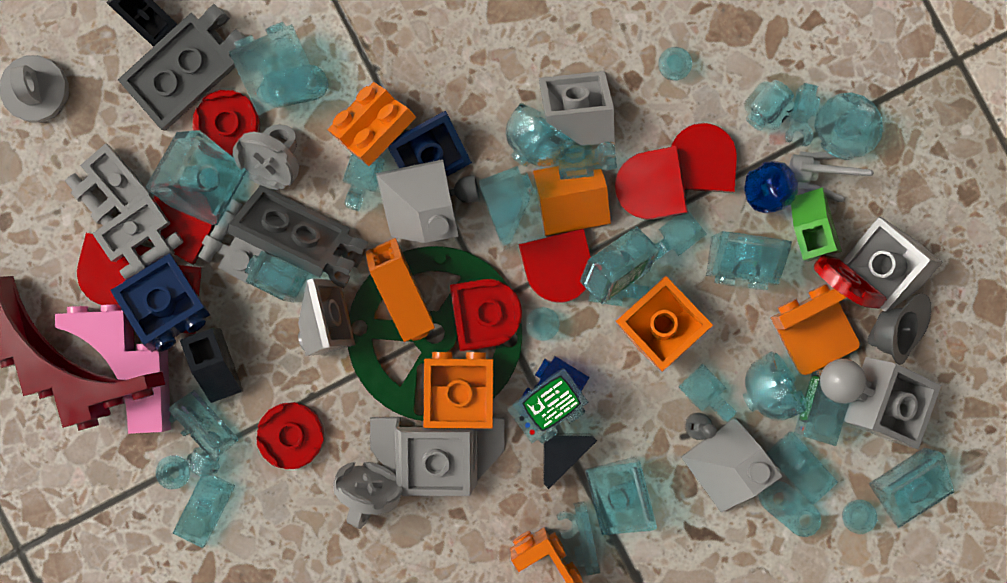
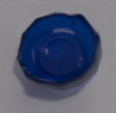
[744,161,798,213]

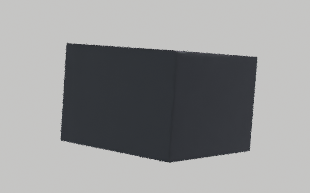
[106,0,178,47]
[543,433,597,489]

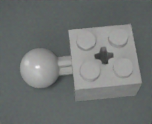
[820,357,941,450]

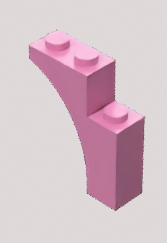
[55,304,171,434]

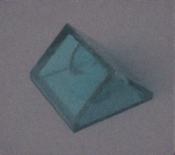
[869,448,954,528]
[585,457,657,535]

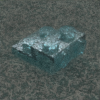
[229,22,321,115]

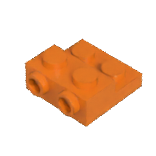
[327,82,416,166]
[423,352,493,429]

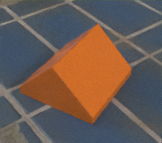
[533,158,611,236]
[616,276,713,372]

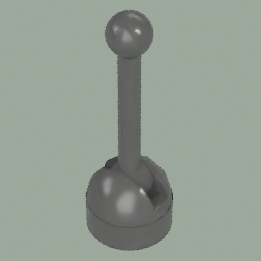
[449,175,480,203]
[685,413,717,440]

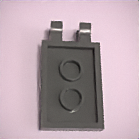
[118,4,251,131]
[227,185,368,289]

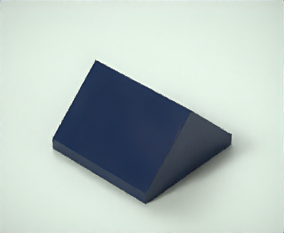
[388,111,472,176]

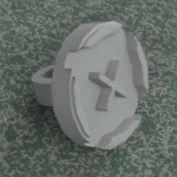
[0,55,69,123]
[233,124,299,190]
[333,462,403,529]

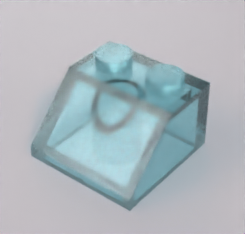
[145,130,247,225]
[479,166,534,251]
[706,231,792,291]

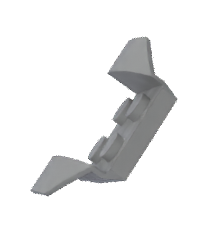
[370,417,504,496]

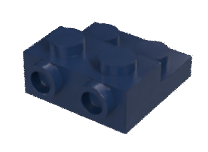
[110,253,210,352]

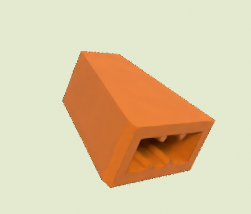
[365,238,435,342]

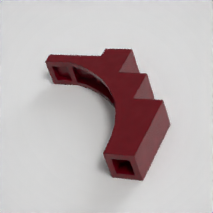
[0,276,166,431]

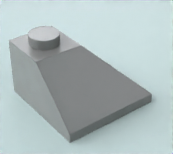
[539,71,615,146]
[376,160,458,243]
[842,217,943,312]
[298,279,356,356]
[681,418,782,512]

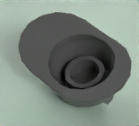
[867,293,932,365]

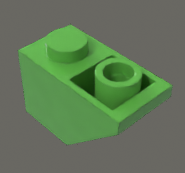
[790,187,842,261]

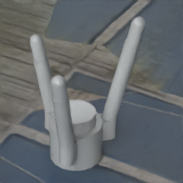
[788,150,874,202]

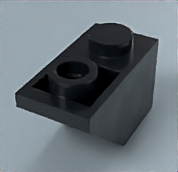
[180,328,243,403]

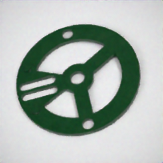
[348,246,522,421]

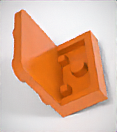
[770,283,860,375]
[510,527,584,583]

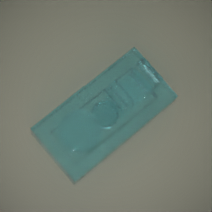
[168,390,239,461]
[766,431,838,505]
[173,471,235,548]
[557,501,600,576]

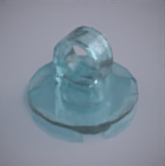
[814,92,884,160]

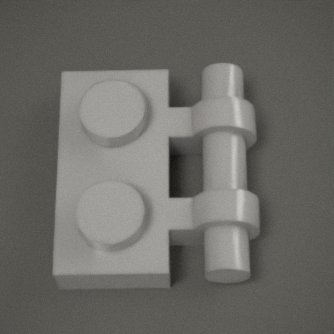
[65,143,153,226]
[92,195,184,280]
[198,198,267,284]

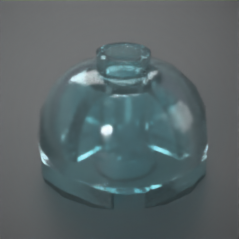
[505,103,573,167]
[743,351,807,421]

